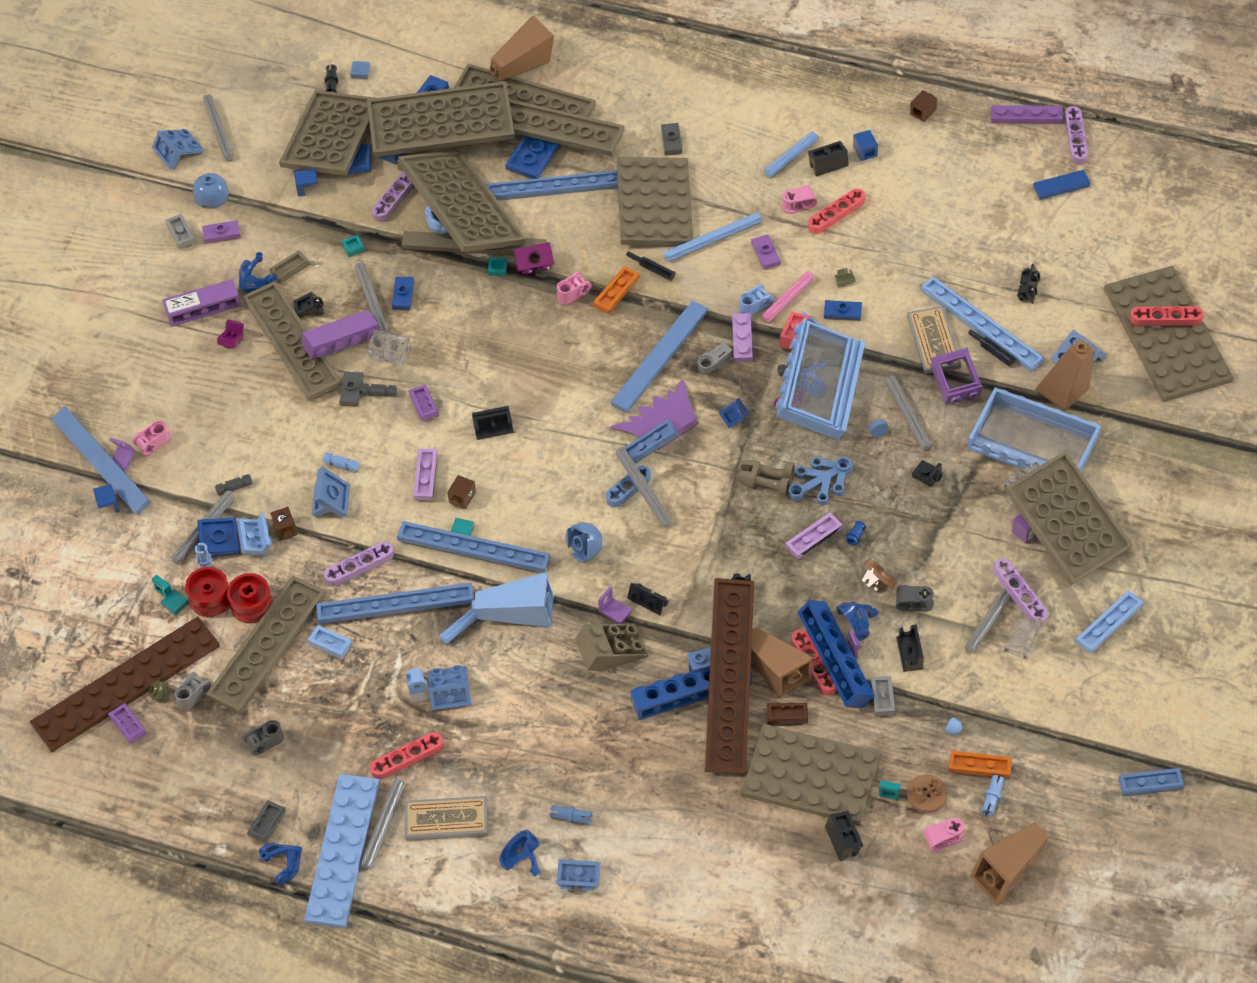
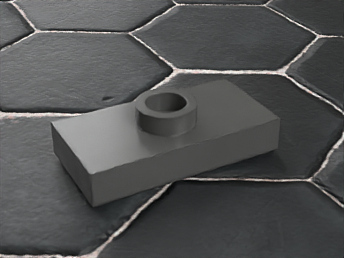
[661,123,682,155]
[339,371,363,406]
[247,800,286,844]

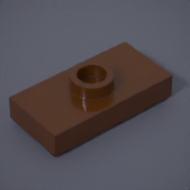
[767,703,808,724]

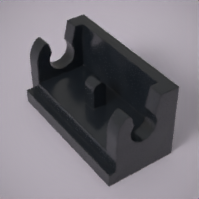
[808,141,849,176]
[472,406,514,440]
[896,624,924,672]
[825,811,863,861]

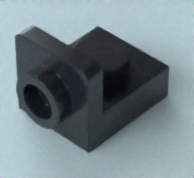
[293,292,324,318]
[912,460,943,487]

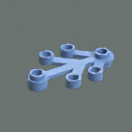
[788,457,853,505]

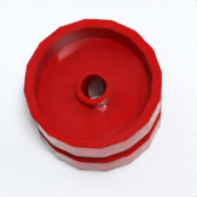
[185,567,229,617]
[227,573,273,624]

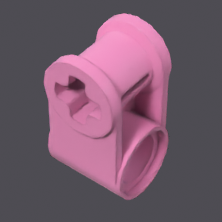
[781,185,817,214]
[557,272,592,305]
[132,421,170,456]
[923,818,964,852]

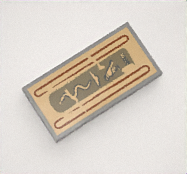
[907,306,961,374]
[405,796,488,840]

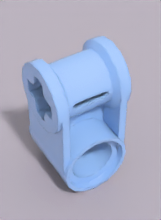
[739,285,774,316]

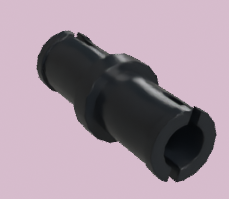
[324,64,338,93]

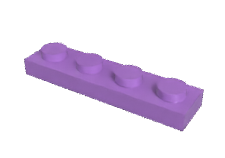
[991,105,1063,124]

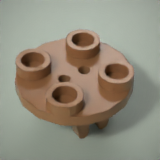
[862,558,898,591]
[906,774,948,814]

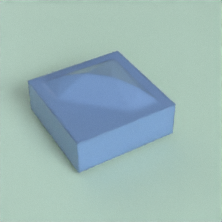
[350,61,370,79]

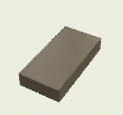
[269,251,310,284]

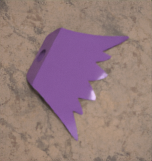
[610,380,699,450]

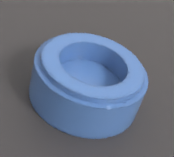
[869,419,889,438]

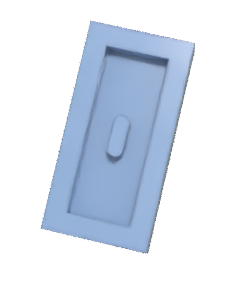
[308,625,352,659]

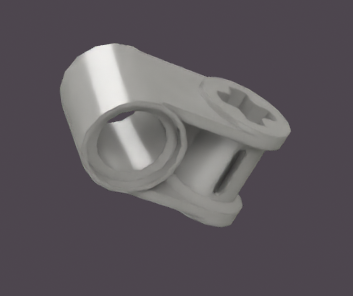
[175,672,211,711]

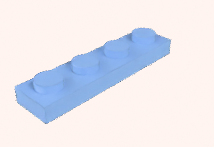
[1076,590,1144,654]

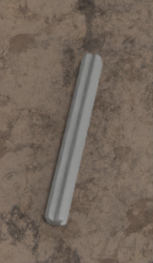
[203,94,234,161]
[355,262,388,335]
[886,375,931,451]
[615,447,672,527]
[171,490,235,565]
[965,580,1019,653]
[361,779,405,870]

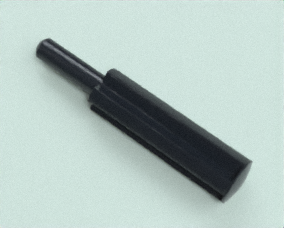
[626,251,676,281]
[968,329,1016,367]

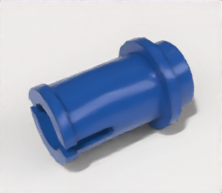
[846,521,867,546]

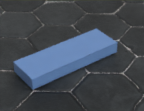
[624,419,679,464]
[1118,768,1184,796]

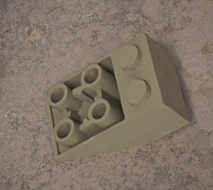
[575,624,648,671]

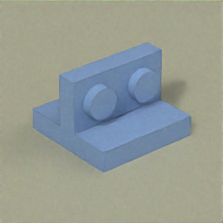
[312,467,350,518]

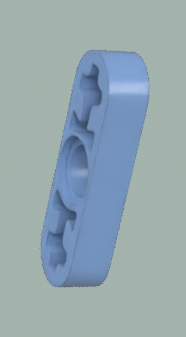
[606,465,651,508]

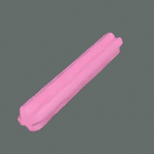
[762,271,814,322]

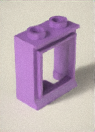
[930,348,983,404]

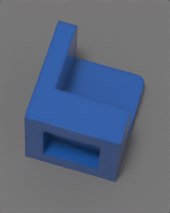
[853,130,878,161]
[294,169,318,197]
[718,398,749,428]
[93,484,119,512]

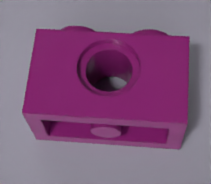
[513,242,554,275]

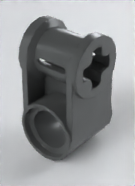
[896,585,934,612]
[243,720,284,756]

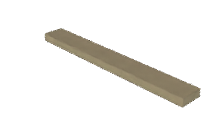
[401,231,547,257]

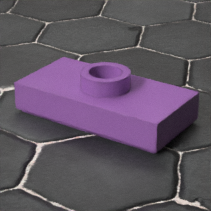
[202,220,240,243]
[751,234,781,269]
[408,384,439,422]
[108,703,147,744]

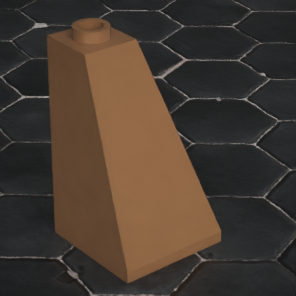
[490,16,554,81]
[1036,339,1095,411]
[751,627,812,698]
[970,822,1049,906]

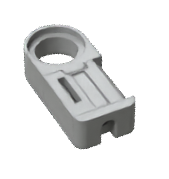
[698,341,732,374]

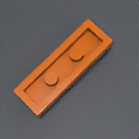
[593,266,639,315]
[949,751,1012,779]

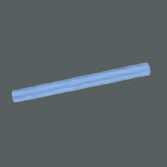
[663,213,762,262]

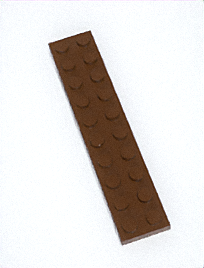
[704,578,754,775]
[29,616,220,753]

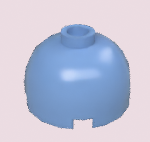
[193,173,229,209]
[566,522,602,562]

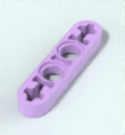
[1065,106,1088,165]
[372,171,414,222]
[324,542,394,586]
[993,558,1048,625]

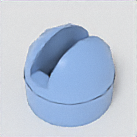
[945,717,962,735]

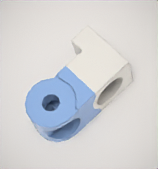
[405,668,430,703]

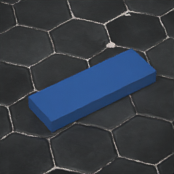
[1033,169,1090,200]

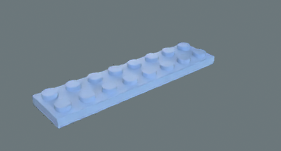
[304,774,380,929]

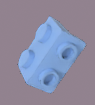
[237,514,271,556]

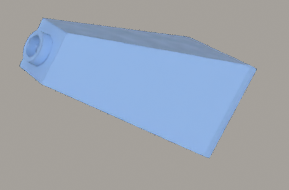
[472,573,554,627]

